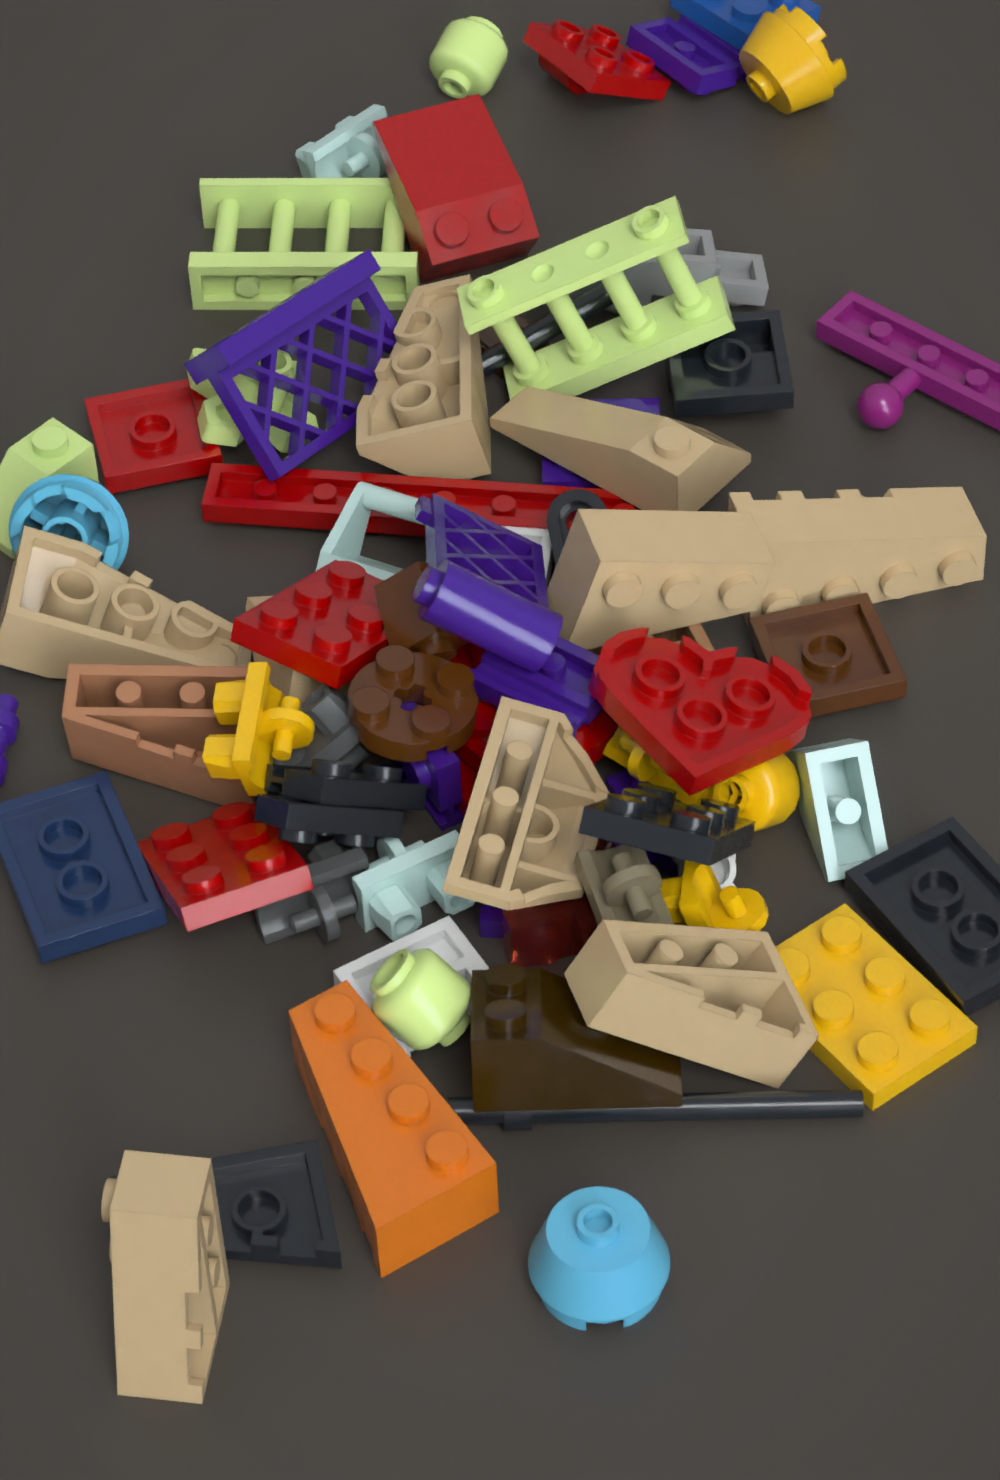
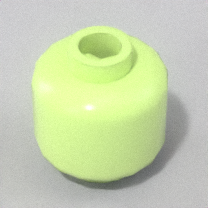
[429,16,508,99]
[370,948,472,1050]

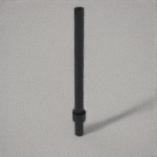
[448,1090,864,1131]

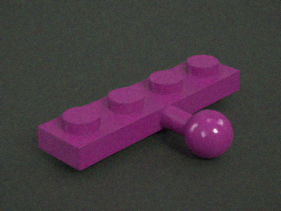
[816,290,1000,431]

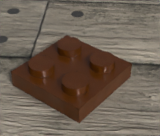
[748,593,907,717]

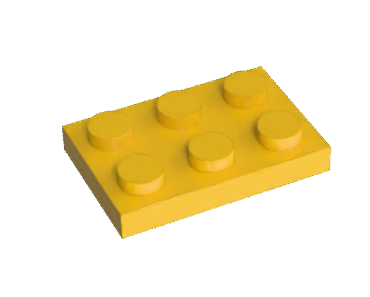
[775,903,978,1111]

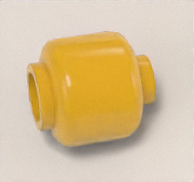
[707,753,800,832]

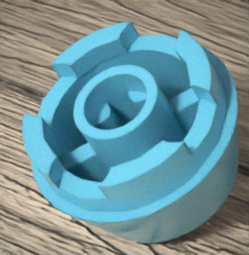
[9,474,129,570]
[528,1186,670,1330]

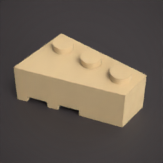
[547,509,776,650]
[564,919,819,1089]
[101,1150,230,1404]

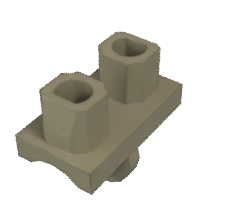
[574,844,674,925]

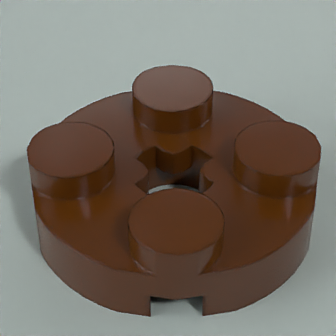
[347,645,478,762]

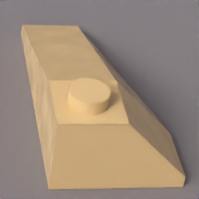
[356,274,491,480]
[489,386,751,511]
[0,526,252,679]

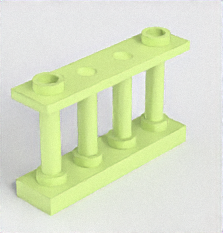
[188,178,420,310]
[457,196,736,400]

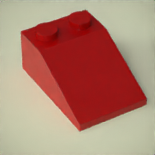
[372,94,540,283]

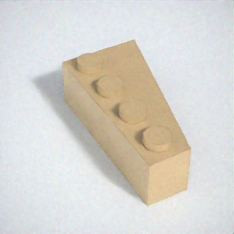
[728,486,987,626]

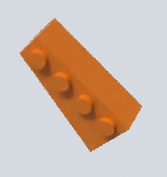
[288,980,499,1278]

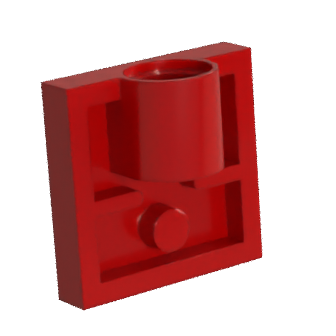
[522,19,671,101]

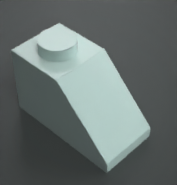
[788,738,888,882]

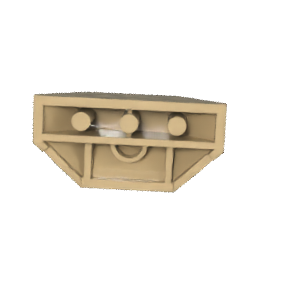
[442,696,609,910]

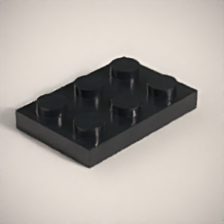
[578,783,756,866]
[844,816,1000,1016]

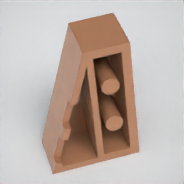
[62,664,257,806]

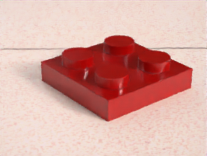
[84,379,223,494]

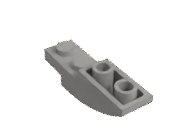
[568,228,769,313]

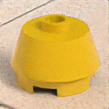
[739,4,847,114]

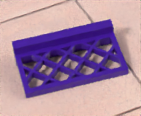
[184,249,397,482]

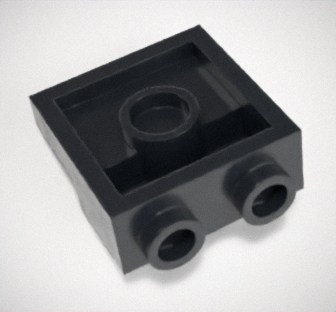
[664,310,794,417]

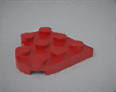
[588,627,812,796]

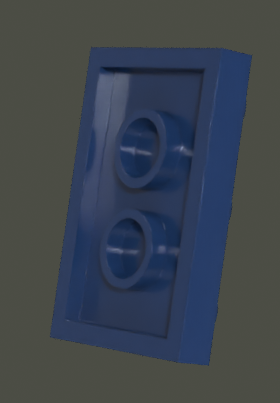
[0,771,167,964]

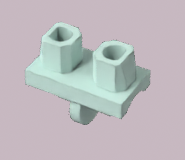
[295,104,387,178]
[352,830,475,941]

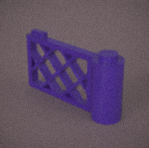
[412,493,563,673]

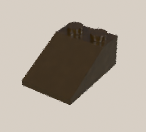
[471,964,683,1112]

